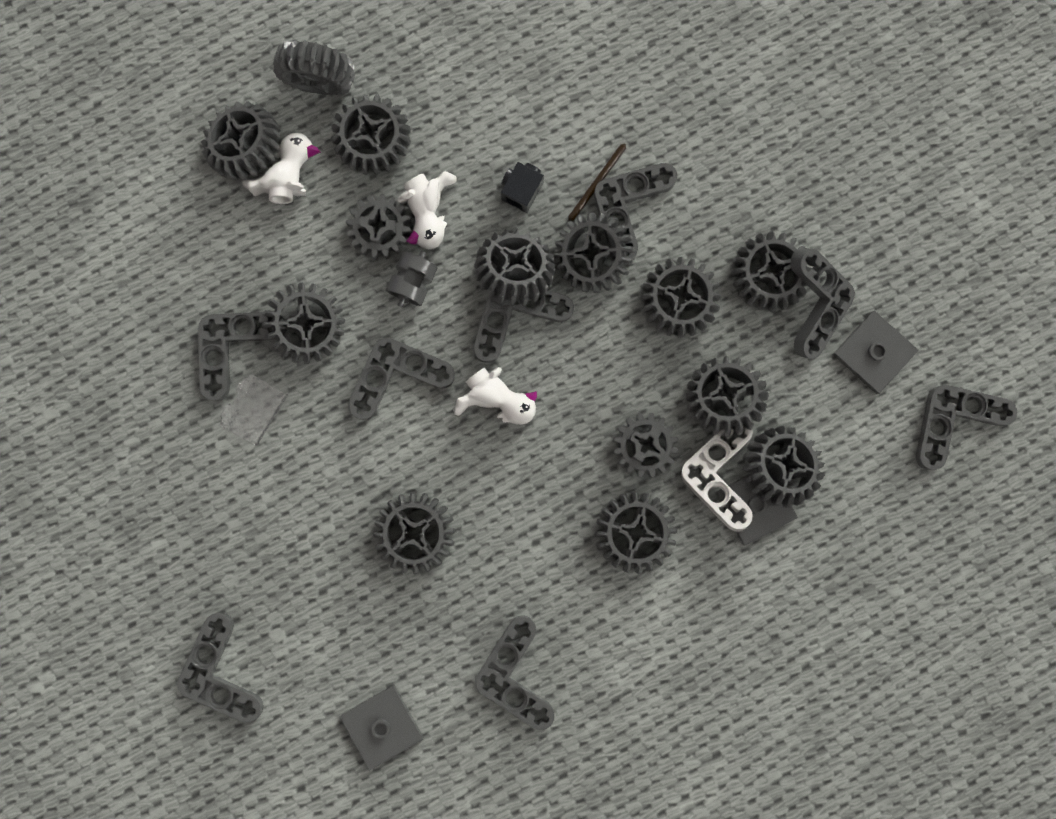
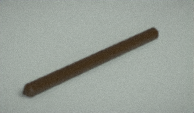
[568,144,626,221]

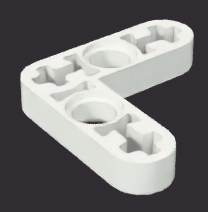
[681,425,753,532]

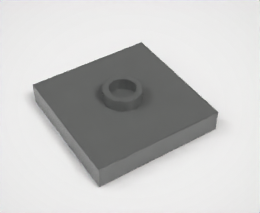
[833,310,918,394]
[715,474,798,546]
[340,684,424,771]

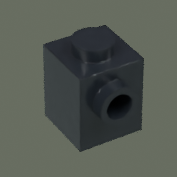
[501,162,544,213]

